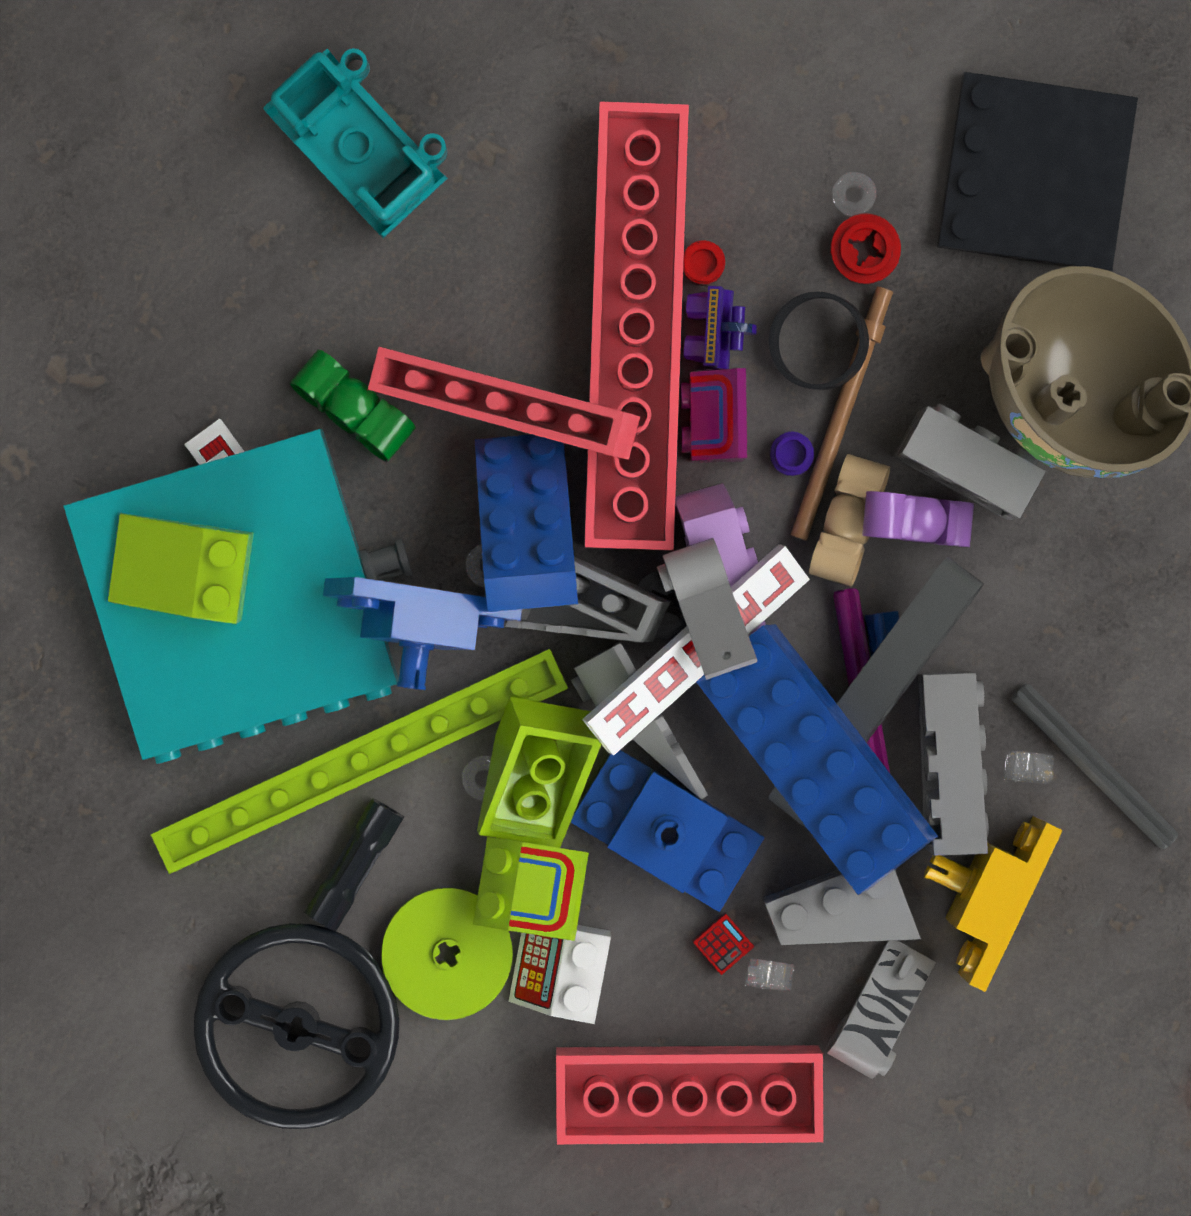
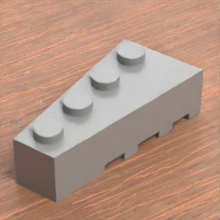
[918,672,989,856]

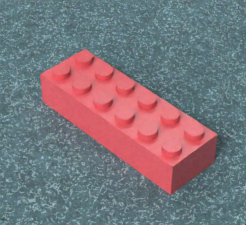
[556,1045,823,1145]

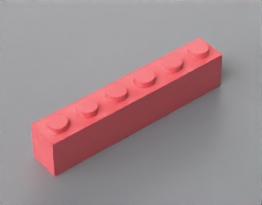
[368,347,640,460]

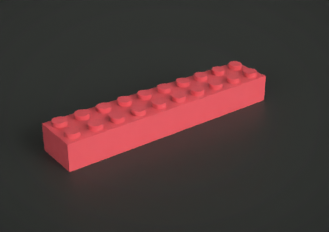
[584,102,689,551]

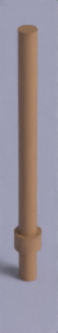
[790,286,893,541]

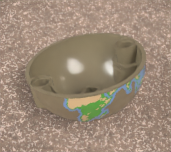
[981,266,1191,478]

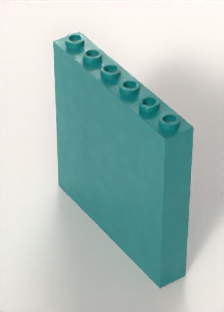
[63,429,399,764]

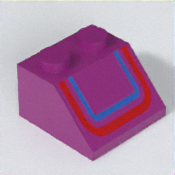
[681,368,747,463]

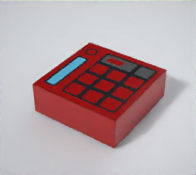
[692,912,755,975]

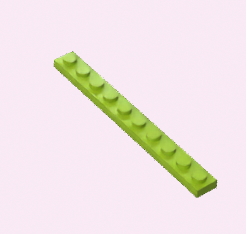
[151,649,568,874]

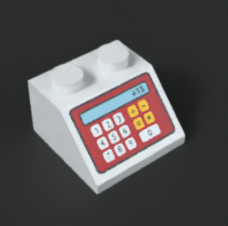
[508,925,611,1024]

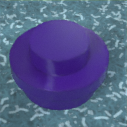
[770,432,814,476]

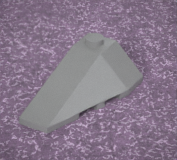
[571,641,708,799]

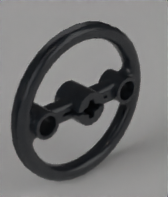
[194,923,399,1129]

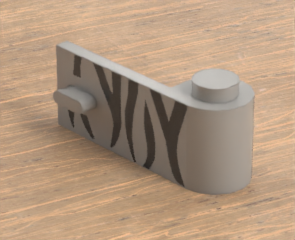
[825,940,936,1079]

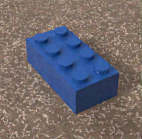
[475,434,578,612]

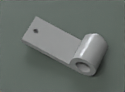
[657,538,758,680]

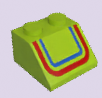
[473,837,589,941]

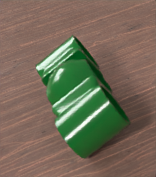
[289,349,416,462]

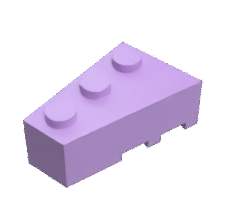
[675,483,766,635]

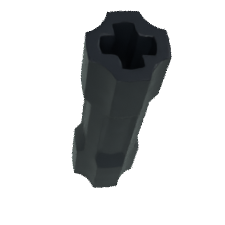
[304,798,404,931]

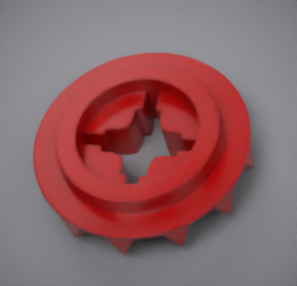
[830,214,901,285]

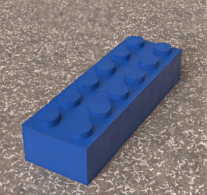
[696,624,938,895]

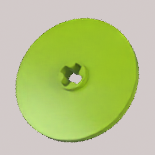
[381,888,513,1020]

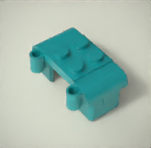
[263,48,448,239]

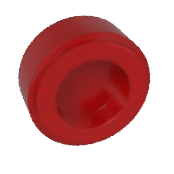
[683,240,725,286]

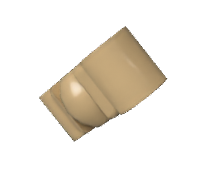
[809,454,890,587]

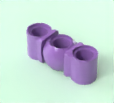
[862,491,974,547]

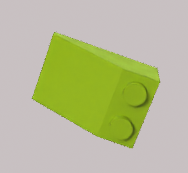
[108,513,254,624]
[477,697,601,848]

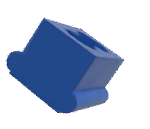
[865,611,899,656]

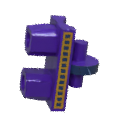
[684,286,757,370]

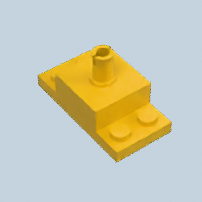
[924,816,1063,992]

